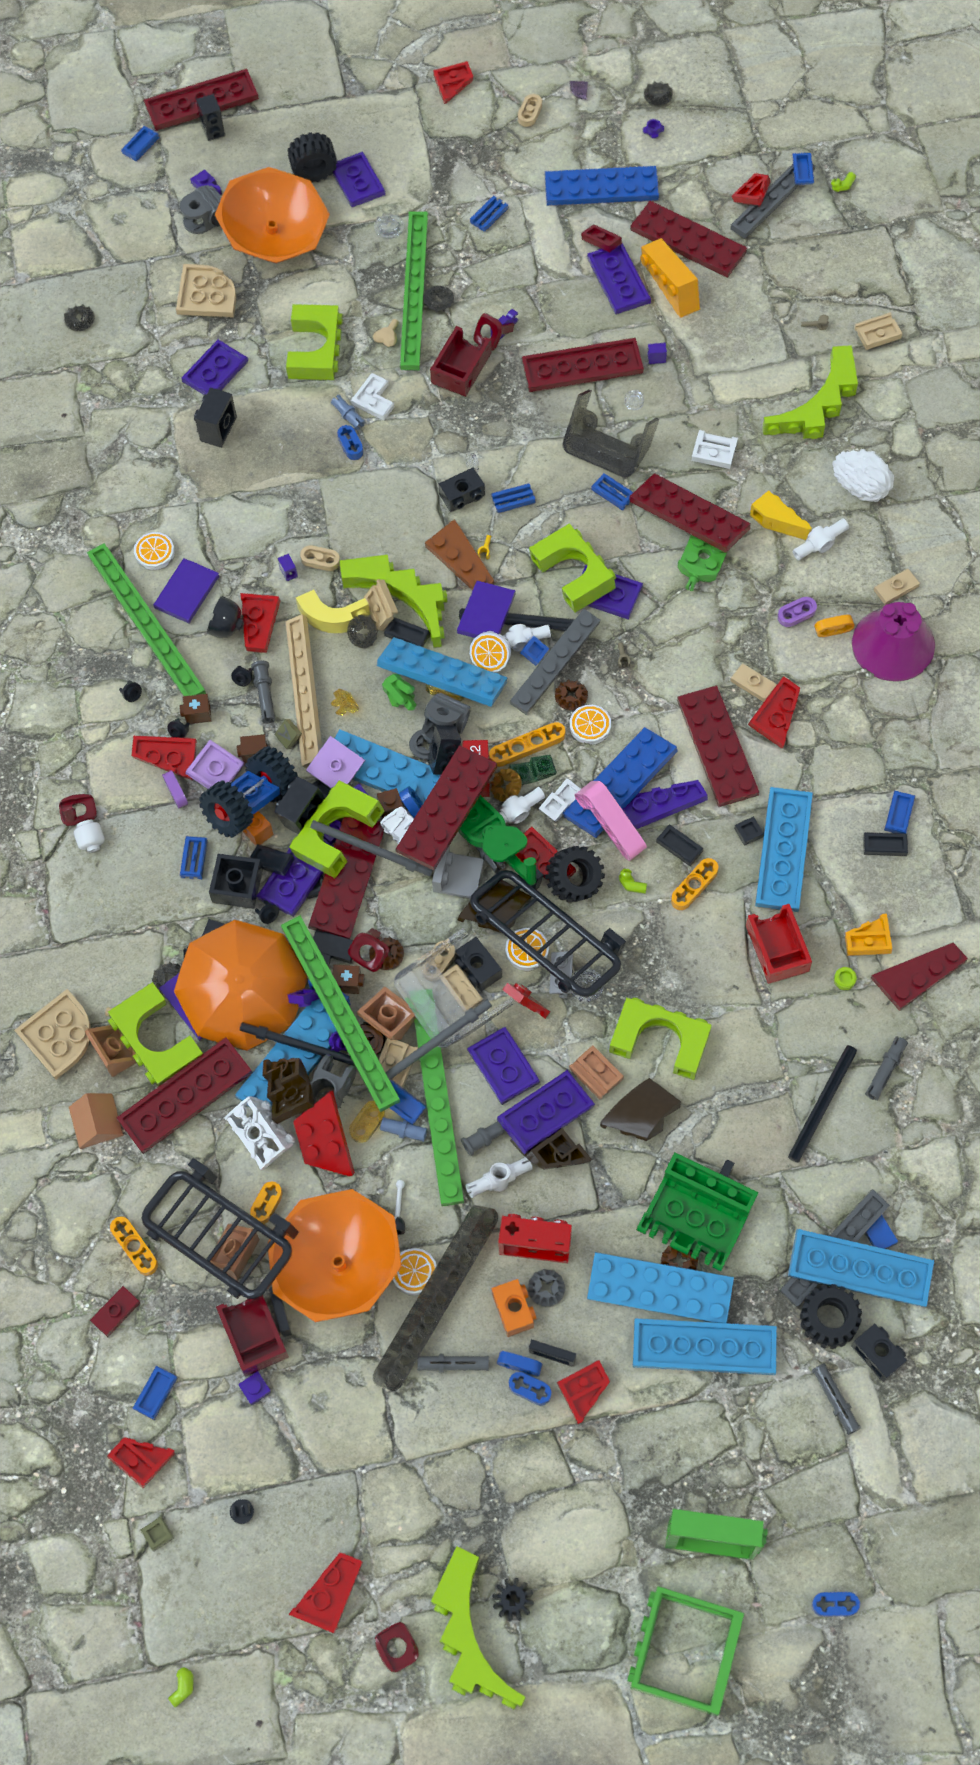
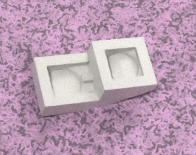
[539,778,581,822]

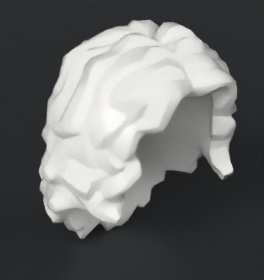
[832,449,894,502]

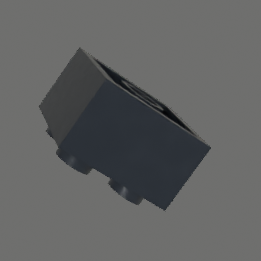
[194,387,237,448]
[274,776,325,834]
[209,853,263,909]

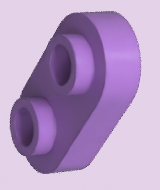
[778,597,817,627]

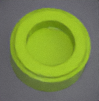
[834,967,857,990]

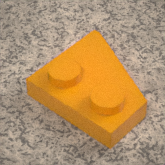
[845,914,892,956]

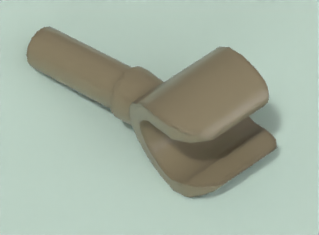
[801,315,829,331]
[618,642,631,668]

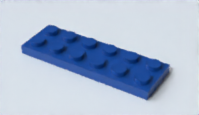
[545,166,659,206]
[563,727,678,838]

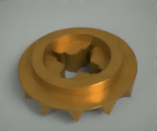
[490,768,522,802]

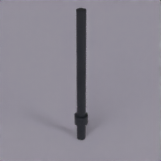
[239,1022,356,1067]

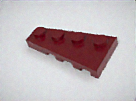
[871,942,968,1011]

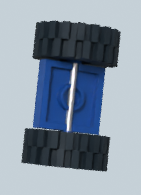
[199,746,298,838]

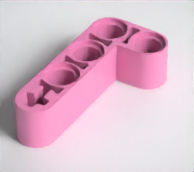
[574,781,647,861]

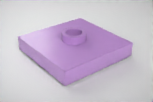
[306,736,365,788]
[186,740,245,789]

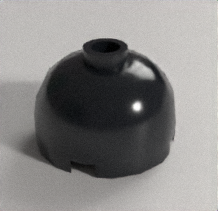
[207,596,244,638]

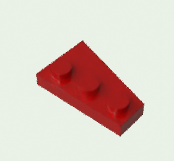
[240,593,281,653]
[748,676,801,748]
[515,826,576,880]

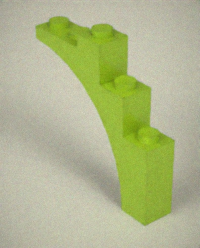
[762,345,858,439]
[339,554,448,648]
[431,1546,526,1710]

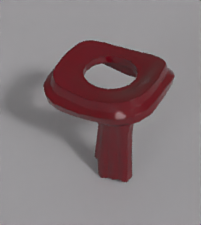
[473,313,515,351]
[59,794,97,826]
[348,928,389,972]
[375,1622,419,1673]

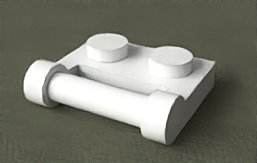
[691,430,738,469]

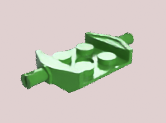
[678,535,728,591]

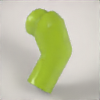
[831,172,856,192]
[619,868,647,894]
[168,1667,194,1708]

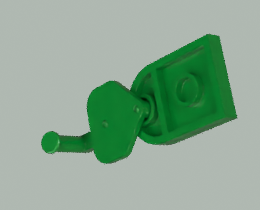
[458,795,536,886]

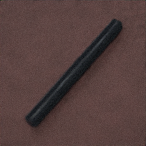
[459,608,575,631]
[788,1045,857,1163]

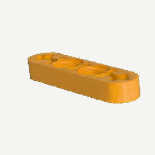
[489,722,565,767]

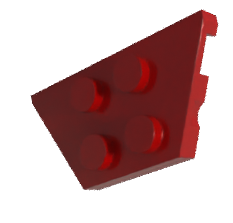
[293,1091,355,1176]

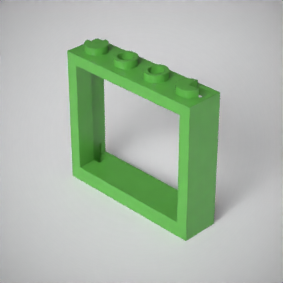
[665,1509,768,1560]
[627,1586,744,1716]

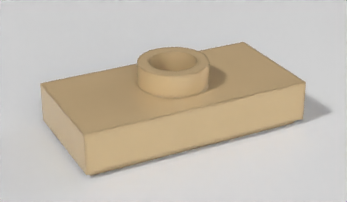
[874,569,920,605]
[730,663,777,702]
[439,964,483,1012]

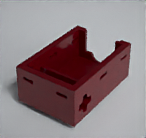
[430,326,492,397]
[216,1295,289,1377]

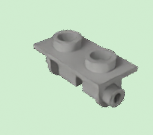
[549,951,573,998]

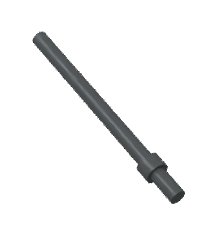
[310,820,433,877]
[385,999,492,1080]

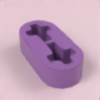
[162,770,188,809]

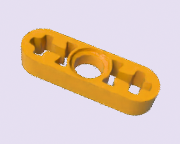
[671,858,718,910]
[110,1217,158,1276]

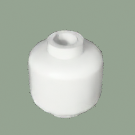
[74,820,105,853]

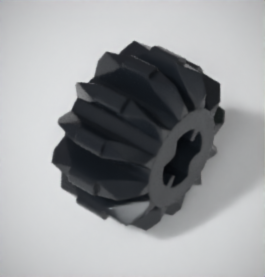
[492,1578,534,1622]

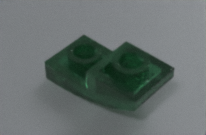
[508,754,557,785]

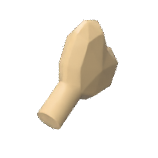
[373,319,399,347]

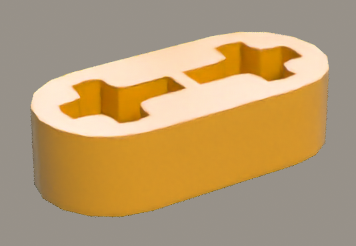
[814,614,855,637]
[250,1181,283,1224]

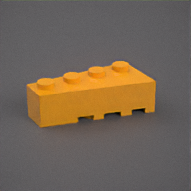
[640,238,700,318]

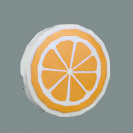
[134,532,175,570]
[470,631,511,672]
[570,705,611,744]
[505,928,549,971]
[393,1248,438,1296]

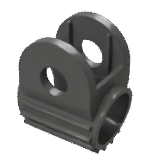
[180,185,222,234]
[422,693,471,743]
[310,1054,357,1109]

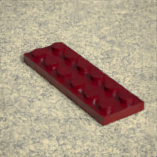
[144,68,259,131]
[630,200,747,278]
[522,337,644,392]
[630,473,751,553]
[677,685,759,807]
[396,745,497,871]
[308,817,384,939]
[117,1037,253,1154]

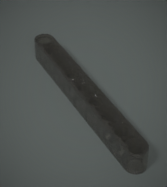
[373,1205,498,1391]

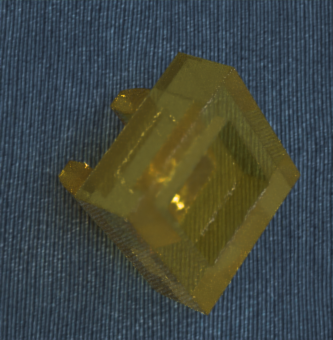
[331,688,359,716]

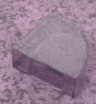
[570,81,588,100]

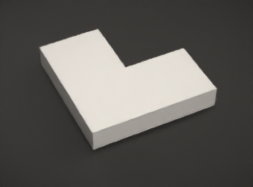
[351,373,394,421]

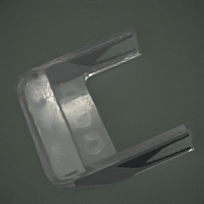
[394,928,516,1048]

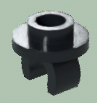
[231,665,252,686]
[119,681,142,702]
[167,718,190,738]
[255,900,279,924]
[230,1499,254,1524]

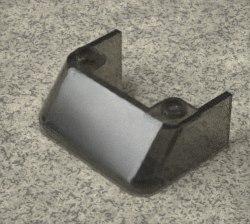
[563,389,660,477]

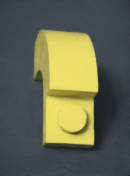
[296,590,370,633]

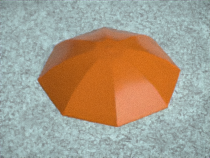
[215,167,330,263]
[174,920,308,1051]
[267,1189,402,1322]

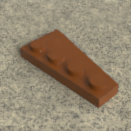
[425,519,494,591]

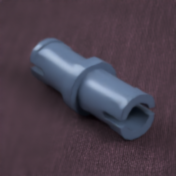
[331,395,365,430]
[380,1117,427,1142]

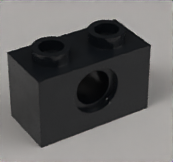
[196,94,225,141]
[438,467,485,512]
[427,725,461,775]
[454,937,502,992]
[851,1324,907,1383]

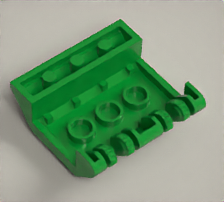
[636,1152,759,1272]

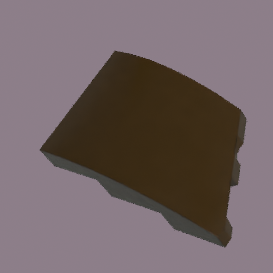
[457,880,532,933]
[262,1058,314,1124]
[600,1078,681,1141]
[510,1128,592,1170]

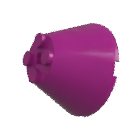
[852,602,935,681]

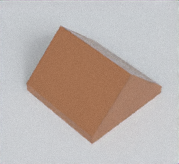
[357,987,419,1040]
[85,1025,136,1077]
[69,1093,124,1149]
[210,1224,260,1280]

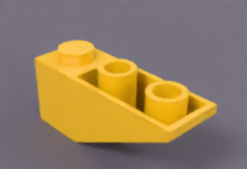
[750,490,812,540]

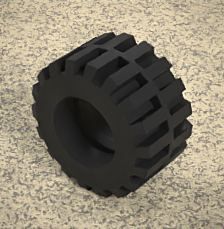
[287,132,337,183]
[545,846,605,902]
[800,1284,862,1349]

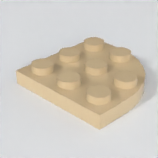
[176,264,236,317]
[14,989,91,1080]

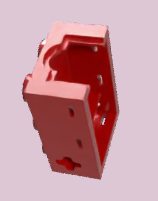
[746,904,812,984]
[498,1214,572,1264]

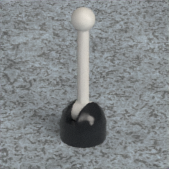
[395,1180,406,1235]

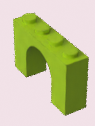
[286,304,343,380]
[529,523,616,613]
[289,780,384,878]
[107,982,203,1087]
[609,997,712,1080]

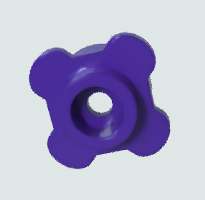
[643,119,665,139]
[329,1031,347,1052]

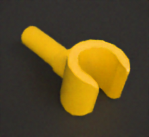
[477,535,491,560]

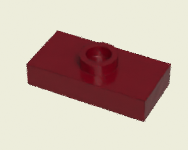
[581,224,622,253]
[90,1286,141,1338]

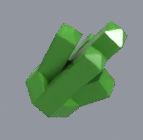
[382,674,417,711]

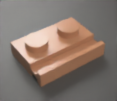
[569,1045,624,1100]

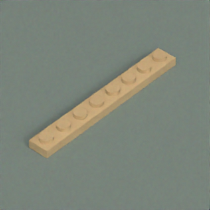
[285,614,322,769]

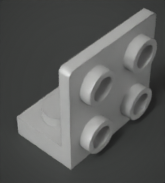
[432,846,484,898]

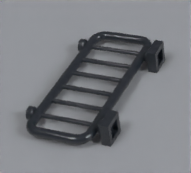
[470,869,626,997]
[141,1158,299,1299]

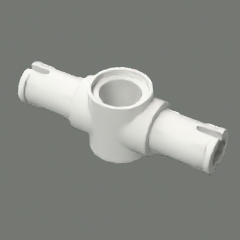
[793,518,849,561]
[502,624,551,651]
[500,787,545,824]
[466,1157,532,1198]

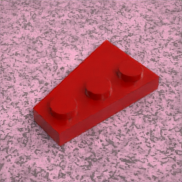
[131,735,197,781]
[288,1552,363,1634]

